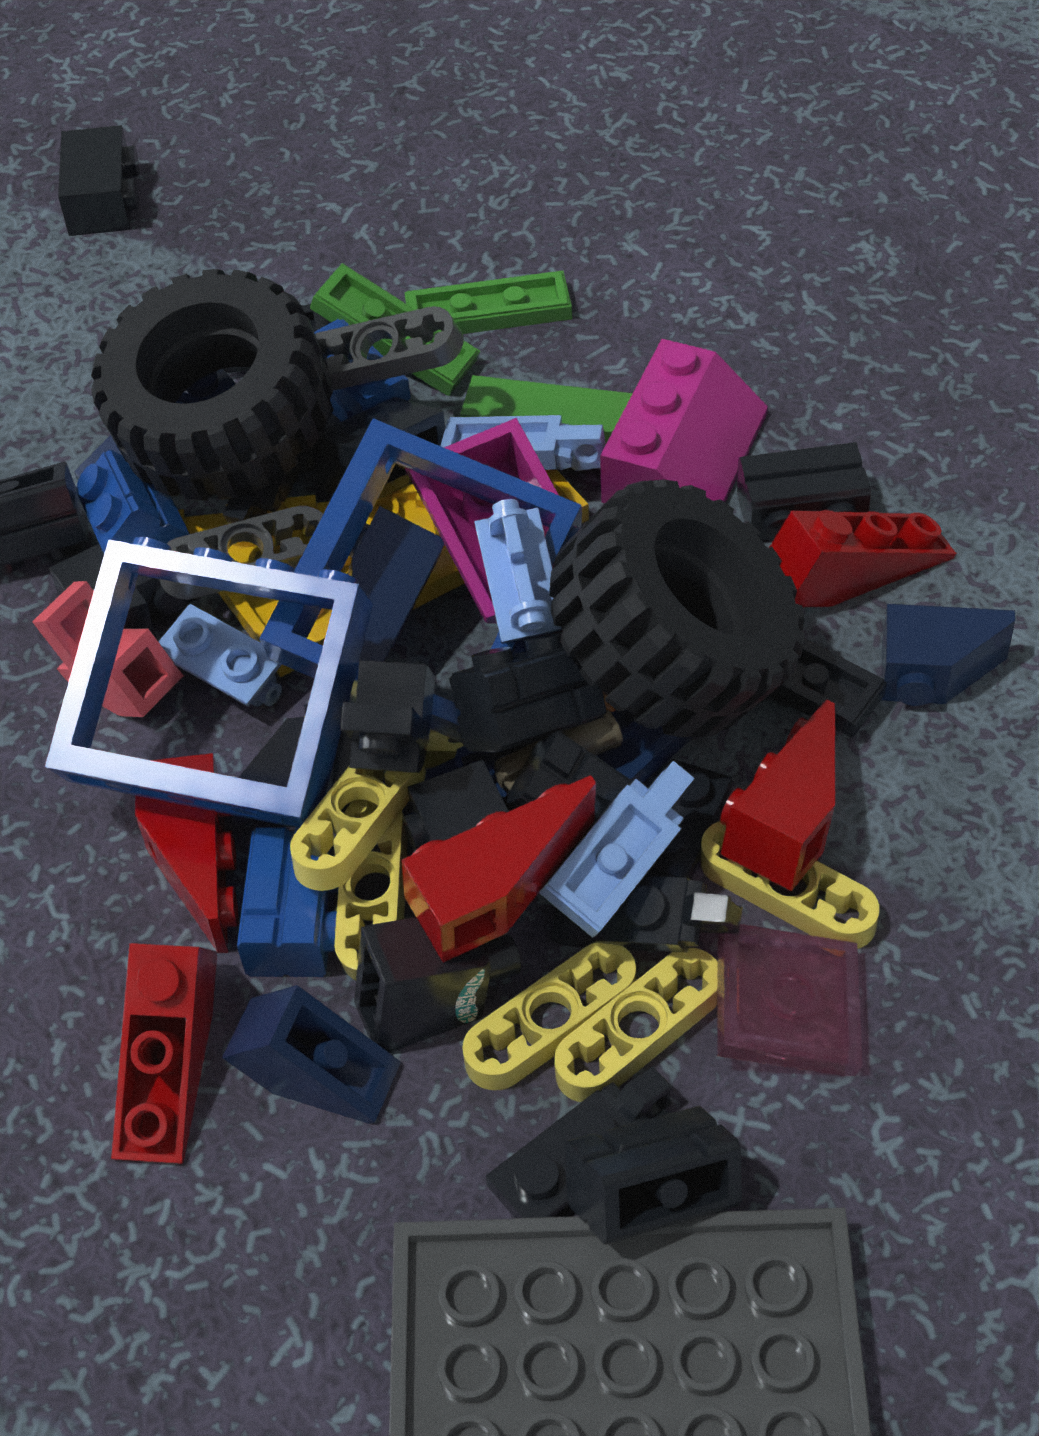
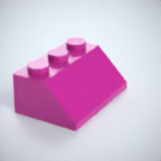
[600,339,768,503]
[405,418,558,623]

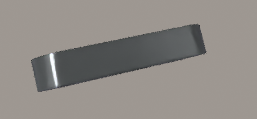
[315,306,464,390]
[159,506,323,600]

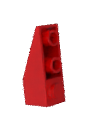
[769,510,957,607]
[720,699,835,891]
[135,753,239,954]
[401,775,596,963]
[111,943,218,1164]

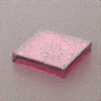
[717,924,862,1076]

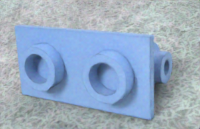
[474,499,562,644]
[159,604,282,707]

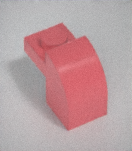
[32,581,184,717]

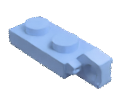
[441,415,606,471]
[539,761,694,938]

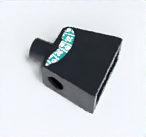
[354,917,521,1053]

